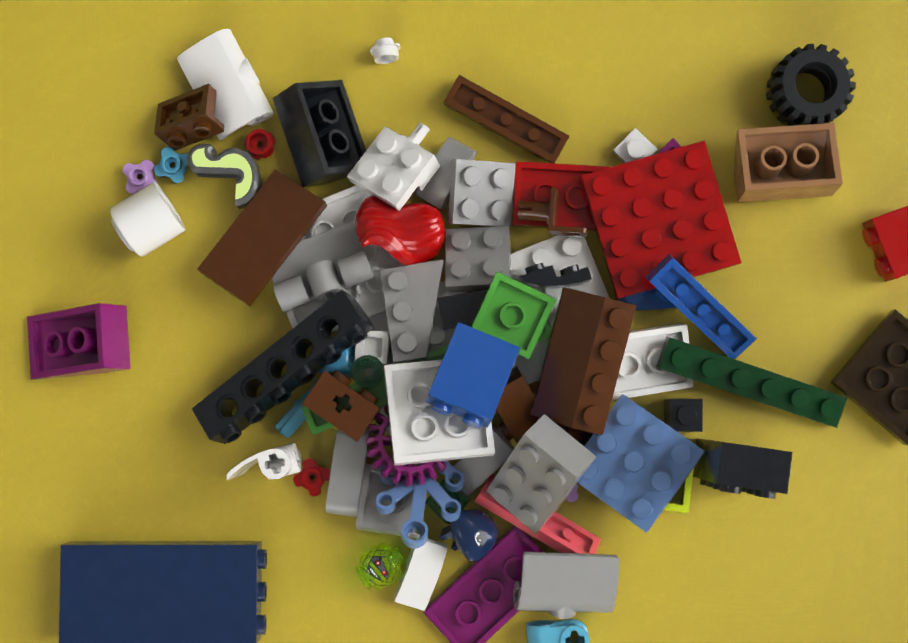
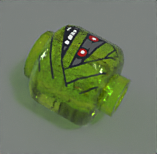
[356,542,406,591]

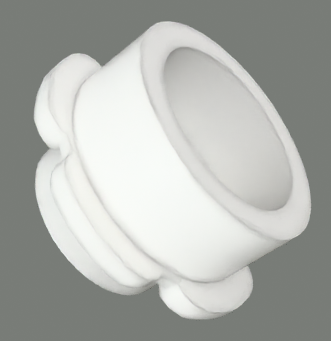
[370,38,401,64]

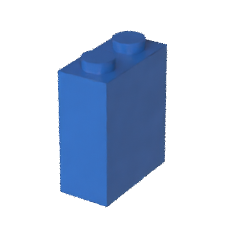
[426,322,521,428]

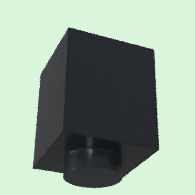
[664,399,703,432]

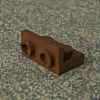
[154,83,225,150]

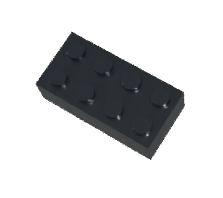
[693,438,793,499]

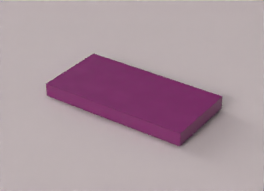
[423,526,543,643]

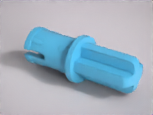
[275,379,318,438]

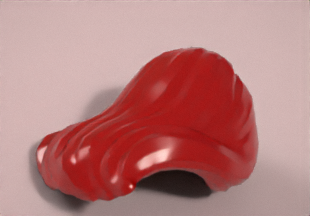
[355,195,445,266]

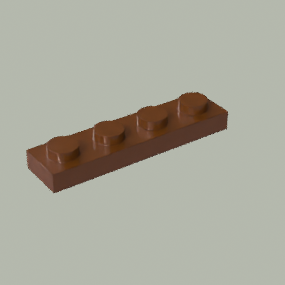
[444,75,570,163]

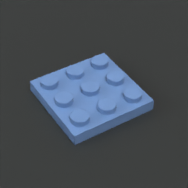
[578,394,705,533]

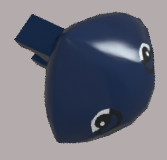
[439,509,498,562]

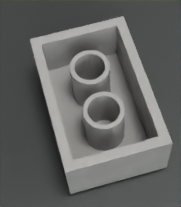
[486,414,596,534]

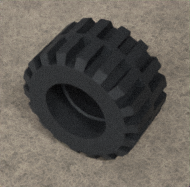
[766,44,856,126]

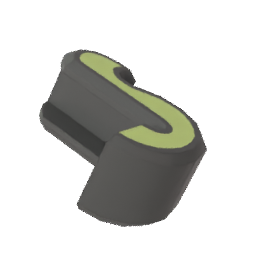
[187,144,262,210]

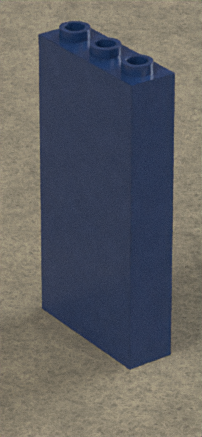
[59,541,267,643]

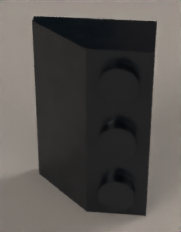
[273,80,366,187]

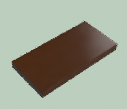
[197,169,327,307]

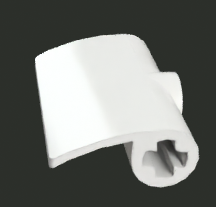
[177,29,274,141]
[226,443,302,480]

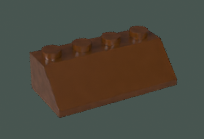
[530,287,637,435]

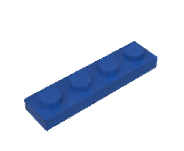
[646,254,757,359]

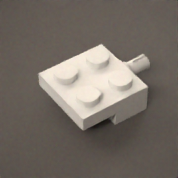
[347,122,440,210]

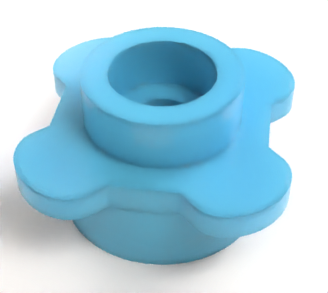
[154,147,188,183]

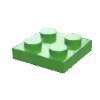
[471,272,557,359]

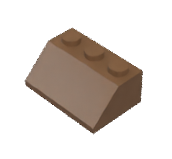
[734,123,843,203]

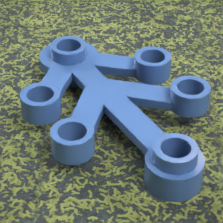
[376,460,464,549]

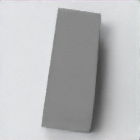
[325,428,371,517]

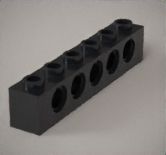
[192,290,374,444]

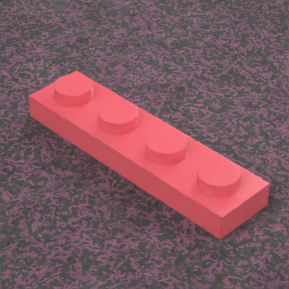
[474,474,601,554]

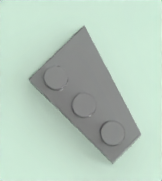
[380,259,444,364]

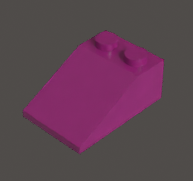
[27,303,131,380]

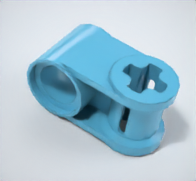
[526,619,590,643]

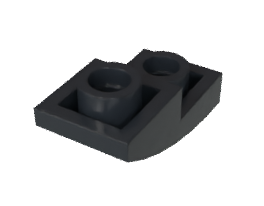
[520,263,592,289]
[438,289,488,330]

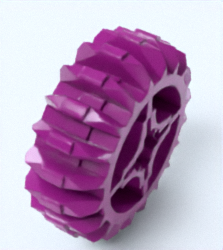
[366,404,447,487]

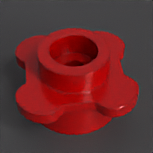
[293,458,331,497]

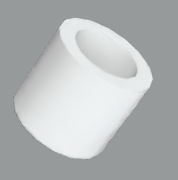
[110,181,186,257]

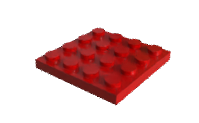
[580,140,742,300]

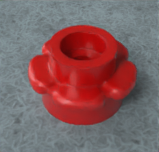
[244,129,275,160]

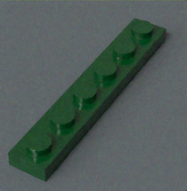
[656,336,847,428]

